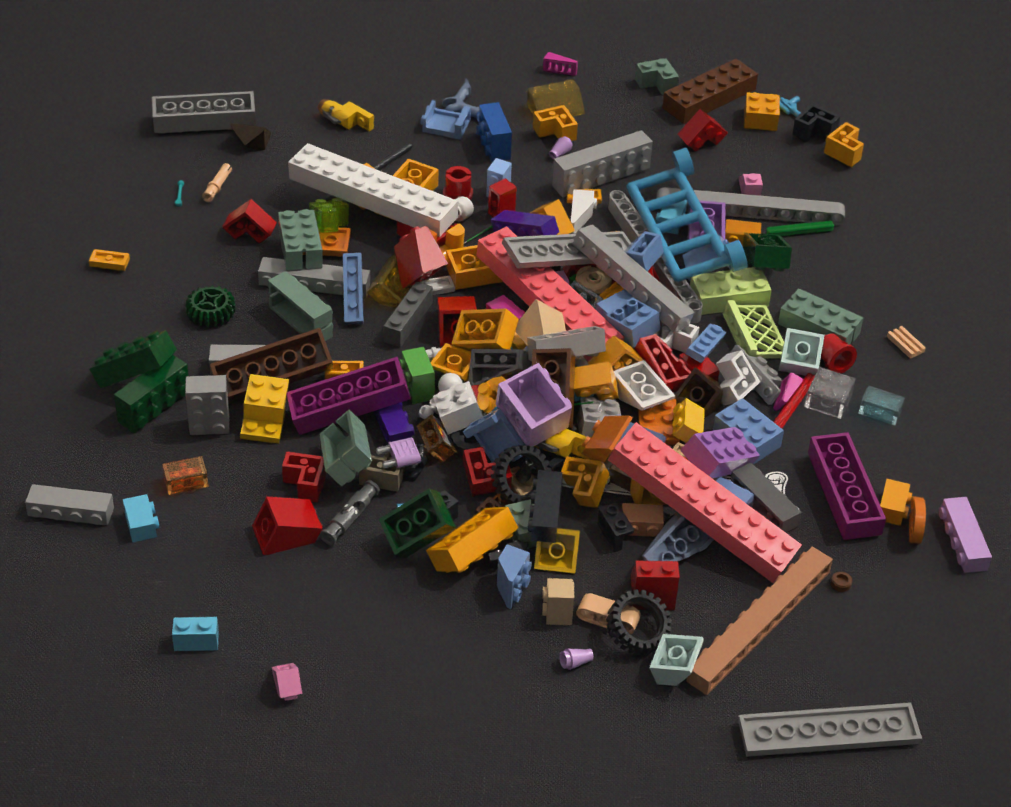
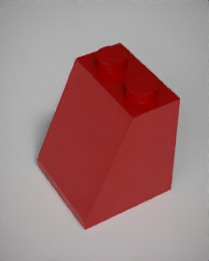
[394,226,448,289]
[437,296,477,346]
[252,497,322,555]
[631,561,680,610]

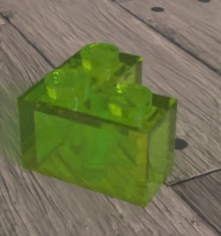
[309,198,349,233]

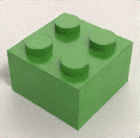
[399,347,435,404]

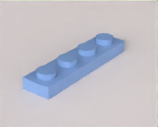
[343,253,364,325]
[685,323,726,363]

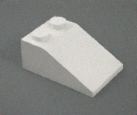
[614,360,675,410]

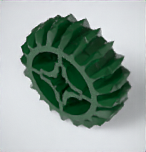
[185,285,236,328]

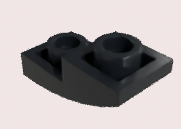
[485,540,528,568]

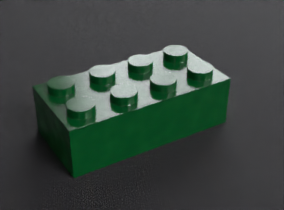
[743,233,792,271]
[89,330,177,388]
[114,355,189,433]

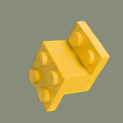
[240,374,289,444]

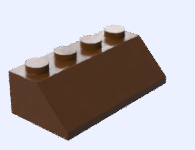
[532,348,575,430]

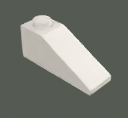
[570,189,597,234]

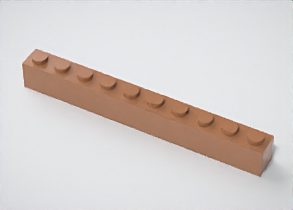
[686,546,833,695]

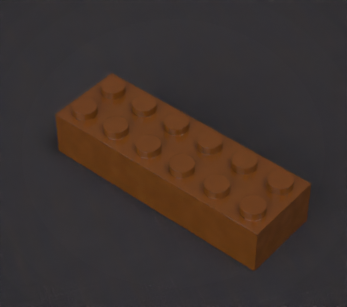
[662,59,758,124]
[210,328,333,404]

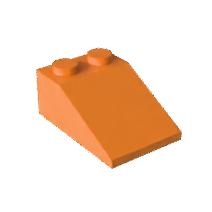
[581,416,632,463]

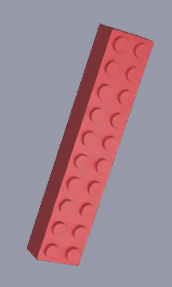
[476,226,624,361]
[608,422,802,583]

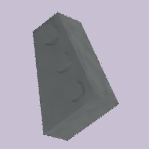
[468,349,532,386]

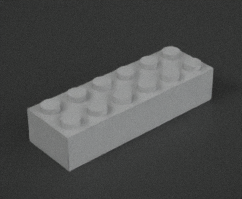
[152,91,256,133]
[552,130,653,197]

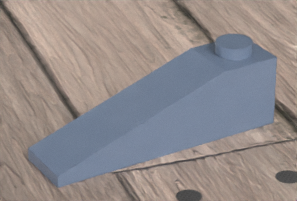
[642,512,714,561]

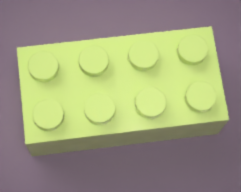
[690,267,772,315]

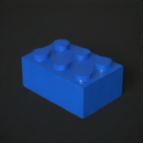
[476,102,512,162]

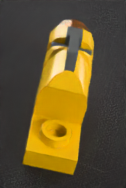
[318,99,374,131]
[534,429,590,460]

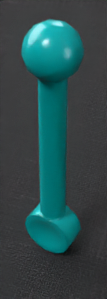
[175,180,184,207]

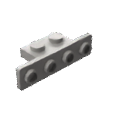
[730,345,782,405]

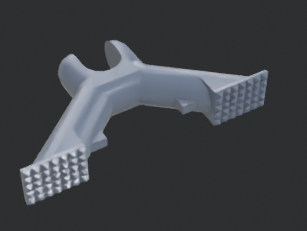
[442,79,479,118]

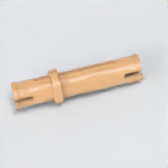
[202,163,232,202]

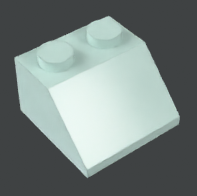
[779,328,824,376]
[650,634,704,686]

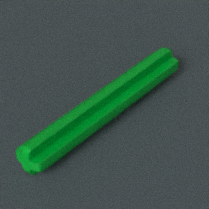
[766,221,834,236]

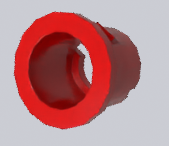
[443,166,473,200]
[821,334,857,374]

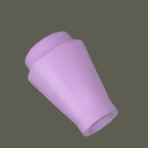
[549,136,573,160]
[560,648,593,670]

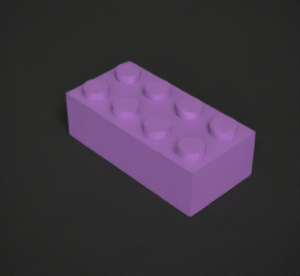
[687,200,725,252]
[680,427,760,478]

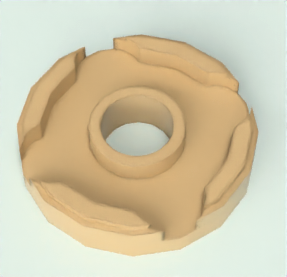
[575,265,612,294]

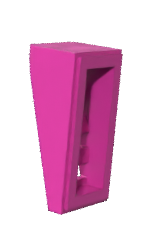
[543,52,578,76]
[773,373,803,411]

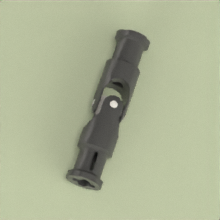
[320,480,380,545]

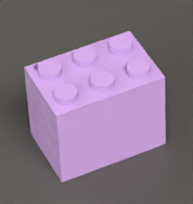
[496,363,572,447]

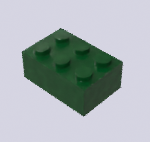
[379,488,456,558]

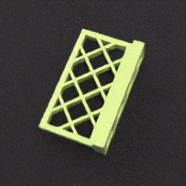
[723,300,784,358]

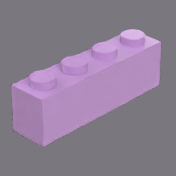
[939,497,992,573]

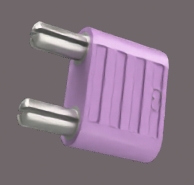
[376,437,421,468]

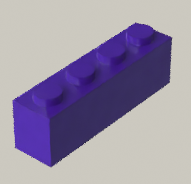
[491,210,559,237]
[373,402,415,444]

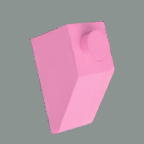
[739,173,763,196]
[272,663,302,700]

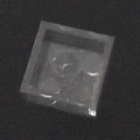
[805,367,856,419]

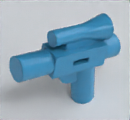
[780,96,801,117]

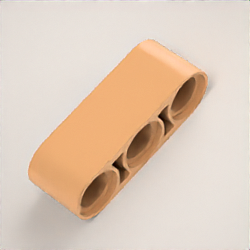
[576,593,641,634]

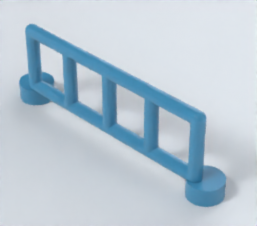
[626,148,748,282]

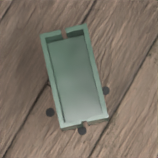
[278,209,323,270]
[268,271,333,341]
[778,288,863,345]
[320,410,372,486]

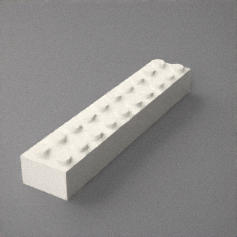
[288,143,458,237]

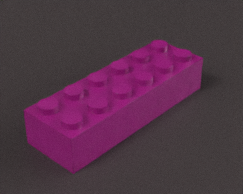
[287,356,411,435]
[808,432,886,540]

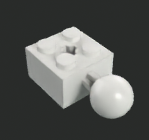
[433,373,483,435]

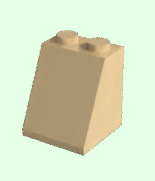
[516,299,566,346]

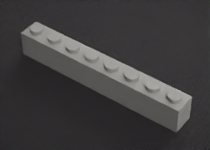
[572,224,695,332]

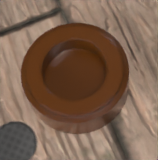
[831,572,852,592]

